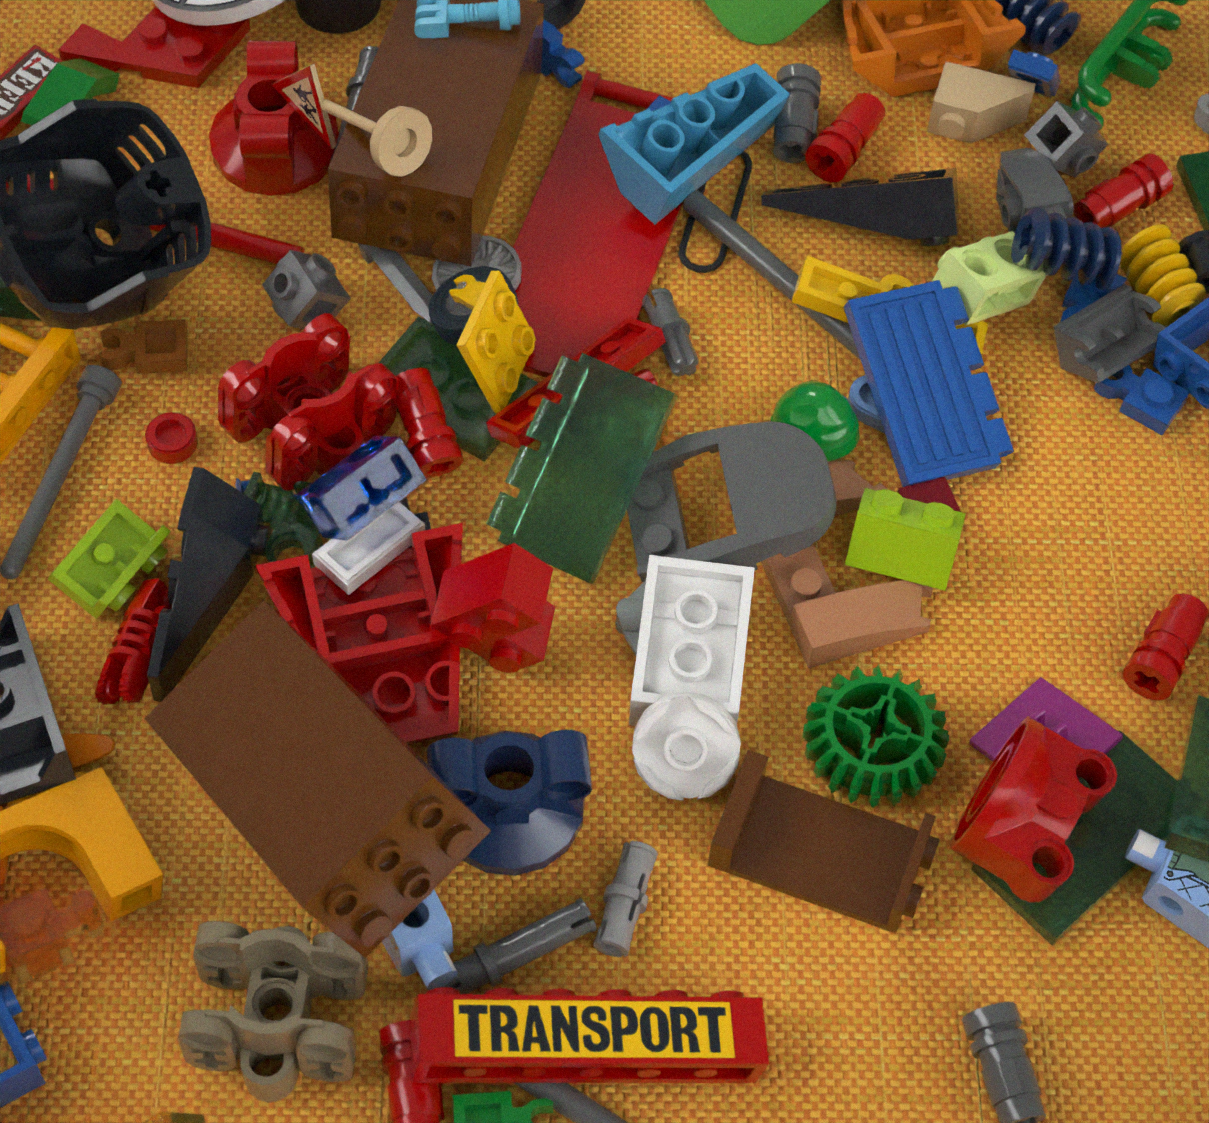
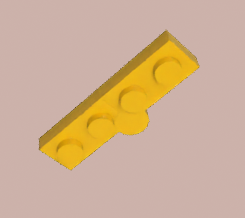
[791,255,989,356]

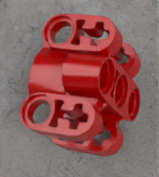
[218,313,399,491]

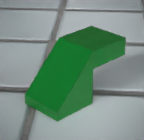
[21,58,120,126]

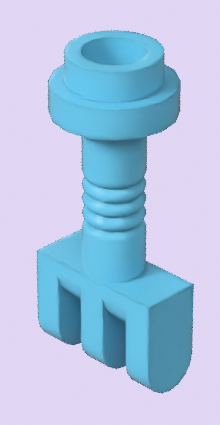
[414,0,521,38]

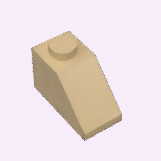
[927,61,1036,143]

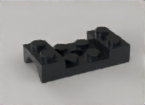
[0,603,76,805]

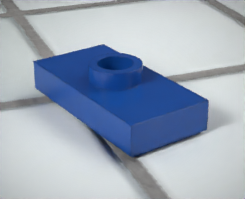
[1007,49,1060,98]

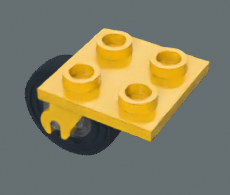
[429,266,536,413]

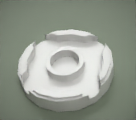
[632,692,741,800]

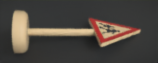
[272,63,432,177]

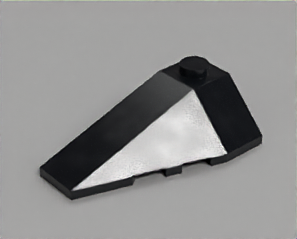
[761,168,959,246]

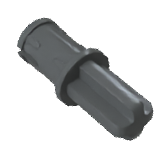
[642,288,699,377]

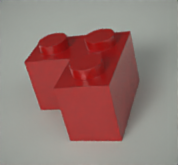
[430,543,556,673]

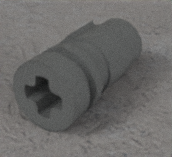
[773,63,822,163]
[961,1002,1046,1123]

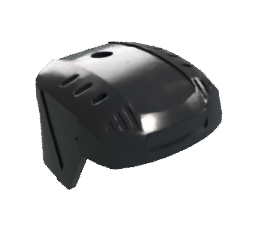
[0,99,211,330]

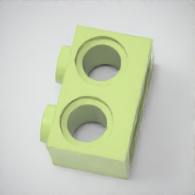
[932,231,1047,326]

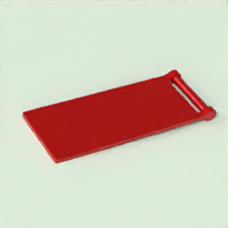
[513,70,685,385]

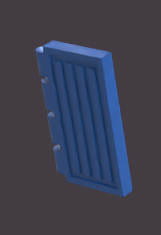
[843,280,1014,487]

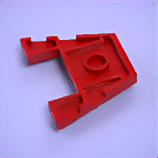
[58,6,251,88]

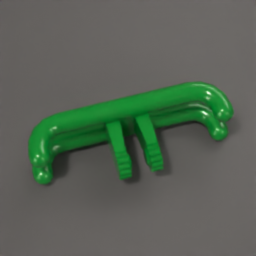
[1070,0,1188,131]

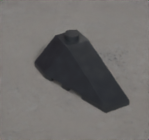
[147,467,271,702]

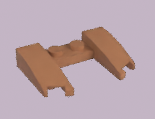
[761,460,933,668]

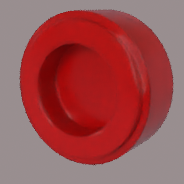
[145,412,198,464]

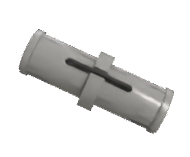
[593,841,658,957]

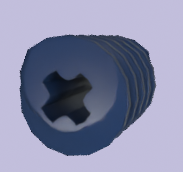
[996,0,1081,55]
[1011,207,1122,291]

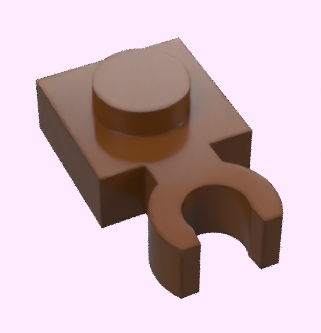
[100,319,188,374]

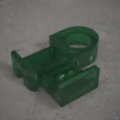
[244,472,341,568]

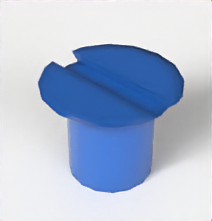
[235,478,255,493]

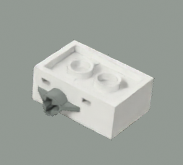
[615,555,755,726]

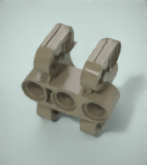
[178,921,368,1102]

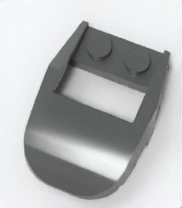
[618,421,837,582]

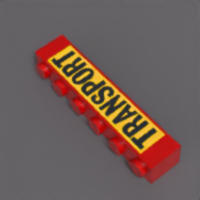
[410,987,769,1084]

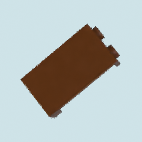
[708,750,940,934]

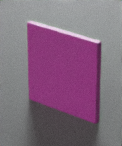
[969,677,1123,779]

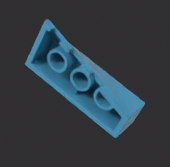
[598,63,790,225]

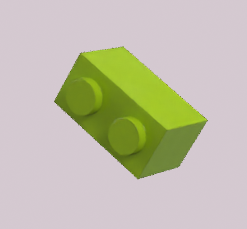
[845,488,966,591]

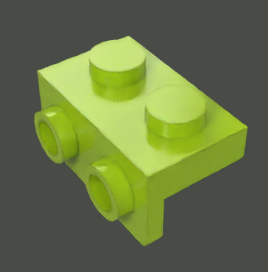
[48,499,171,619]

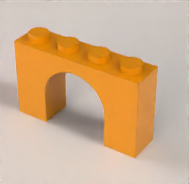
[0,767,163,974]

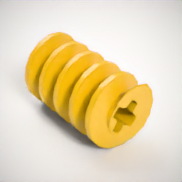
[1120,224,1206,327]

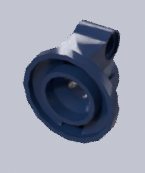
[427,730,592,876]

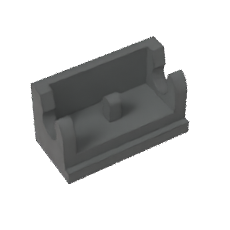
[1054,284,1166,383]

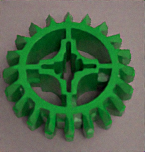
[802,665,949,809]

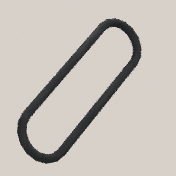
[679,151,752,273]

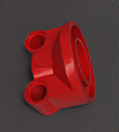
[209,40,339,196]
[950,716,1117,902]

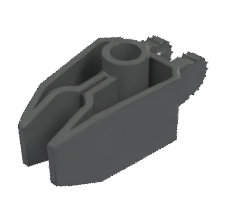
[996,148,1073,262]

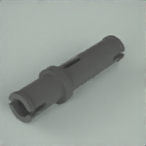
[443,898,597,994]

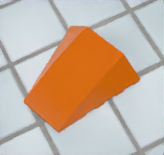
[841,0,1026,97]

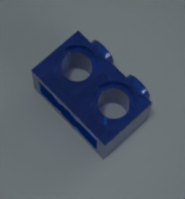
[296,436,427,541]

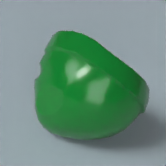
[771,380,860,461]

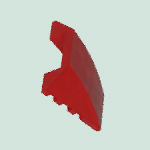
[255,523,463,745]

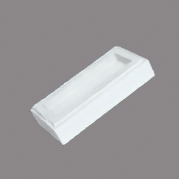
[312,493,425,595]

